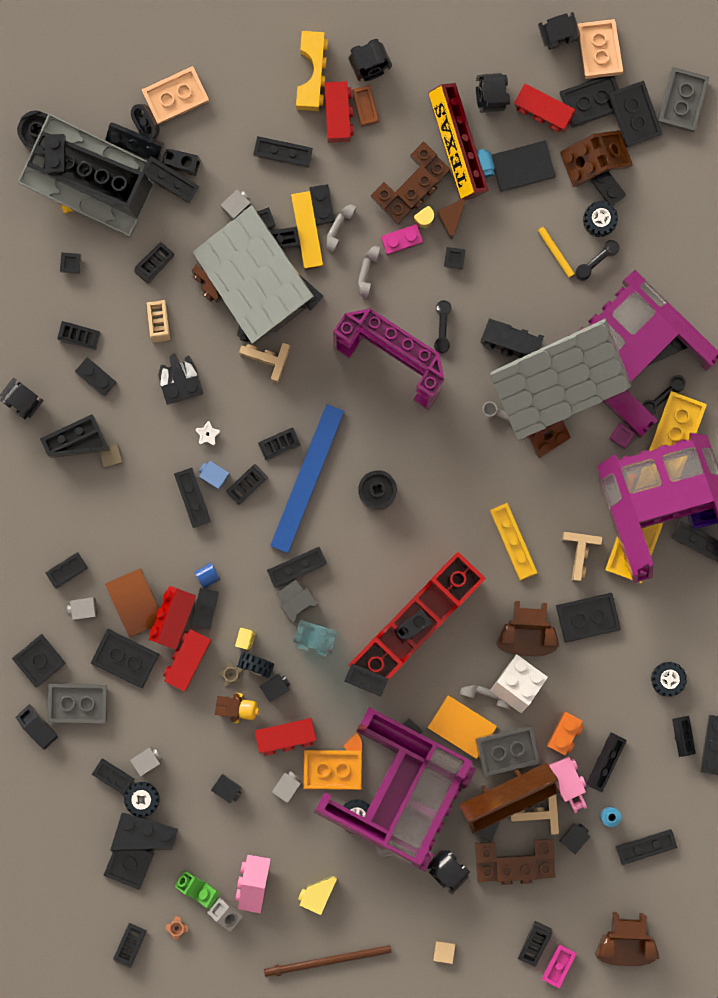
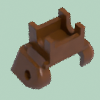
[496,601,559,656]
[595,912,660,966]

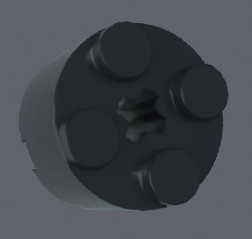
[538,12,581,50]
[348,39,392,81]
[476,73,510,113]
[17,110,48,151]
[0,377,44,420]
[358,470,397,510]
[427,850,470,895]

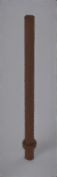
[264,945,391,977]

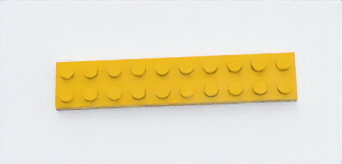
[605,391,707,584]

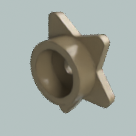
[218,661,243,686]

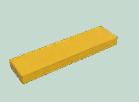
[291,191,323,269]
[490,503,538,581]

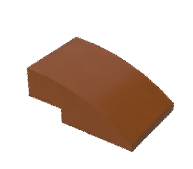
[105,568,159,637]

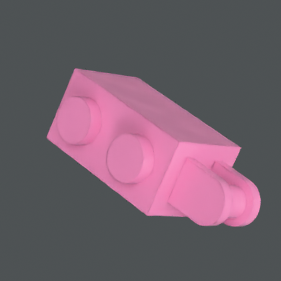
[549,756,587,813]

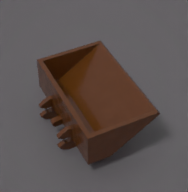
[459,763,560,834]

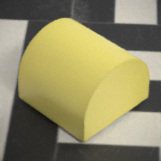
[414,206,434,228]
[235,628,256,650]

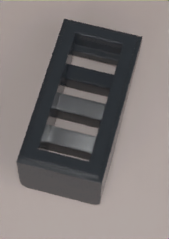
[134,242,175,284]
[57,321,100,350]
[258,427,301,461]
[226,464,268,505]
[518,921,552,967]
[113,923,147,968]

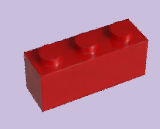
[325,81,354,143]
[514,83,576,133]
[149,586,196,650]
[163,629,212,692]
[255,718,316,756]

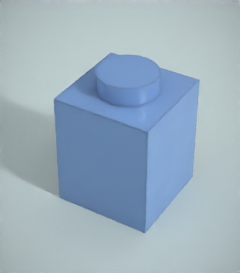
[199,461,230,490]

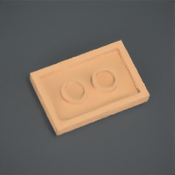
[578,19,623,79]
[142,66,209,125]

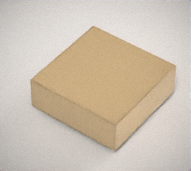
[433,941,455,964]

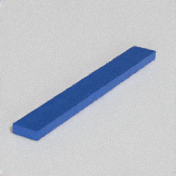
[270,404,344,553]

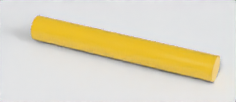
[538,227,575,278]

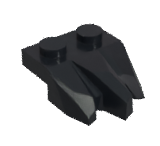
[158,354,203,405]

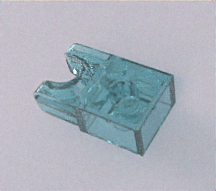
[293,620,338,656]

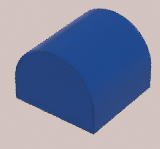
[195,563,221,589]

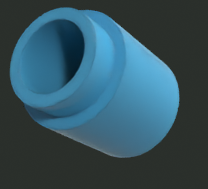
[477,149,495,178]
[600,807,621,827]

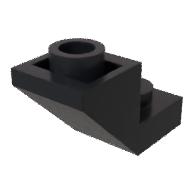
[15,704,58,750]

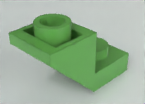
[174,870,221,909]

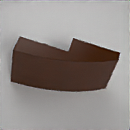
[192,264,219,303]

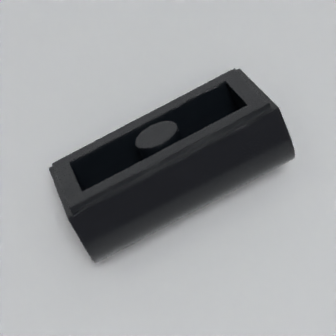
[270,226,300,248]

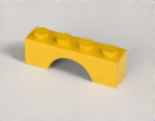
[296,31,328,111]

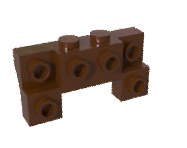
[371,141,451,225]
[475,838,555,885]

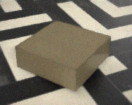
[100,444,123,468]

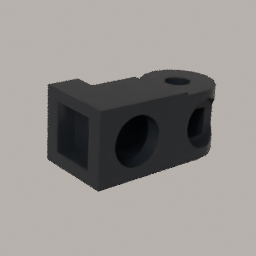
[162,149,201,176]
[394,609,432,643]

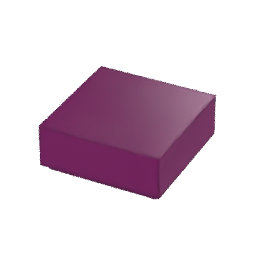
[609,423,635,449]

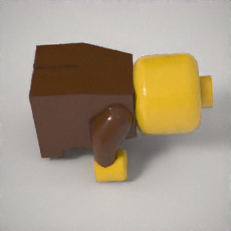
[215,693,260,723]

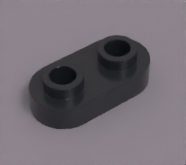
[131,104,160,139]

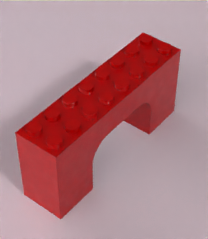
[348,551,486,680]

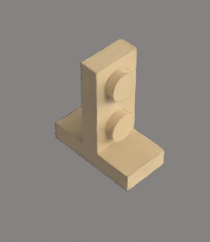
[239,343,290,383]
[561,532,602,581]
[510,795,559,835]

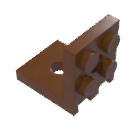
[560,130,633,187]
[527,420,571,458]

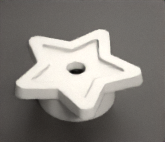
[196,421,220,445]

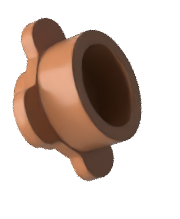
[165,916,188,940]

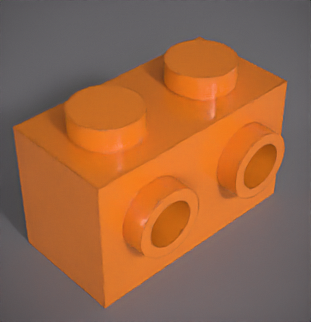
[546,712,583,755]

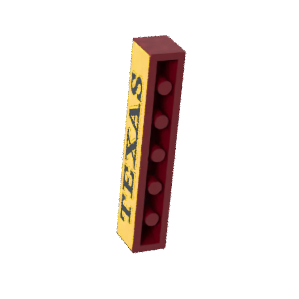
[428,83,489,200]

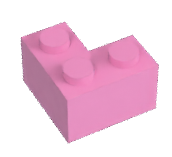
[235,855,270,913]

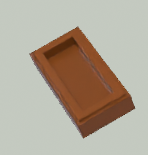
[352,85,379,127]

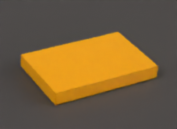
[427,695,497,759]
[304,750,362,790]

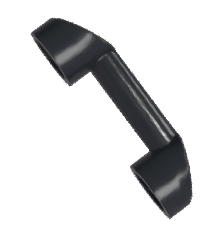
[575,240,619,281]
[434,300,451,354]
[642,375,686,415]

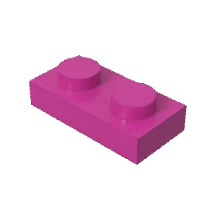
[381,224,423,255]
[541,944,577,988]

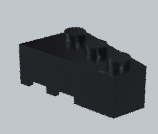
[480,318,544,359]
[40,414,111,458]
[110,813,178,852]

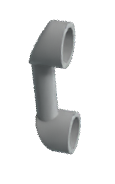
[326,204,357,254]
[358,246,380,299]
[482,401,510,422]
[460,685,512,710]

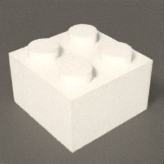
[490,654,548,713]

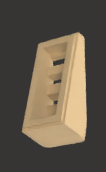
[147,300,171,343]

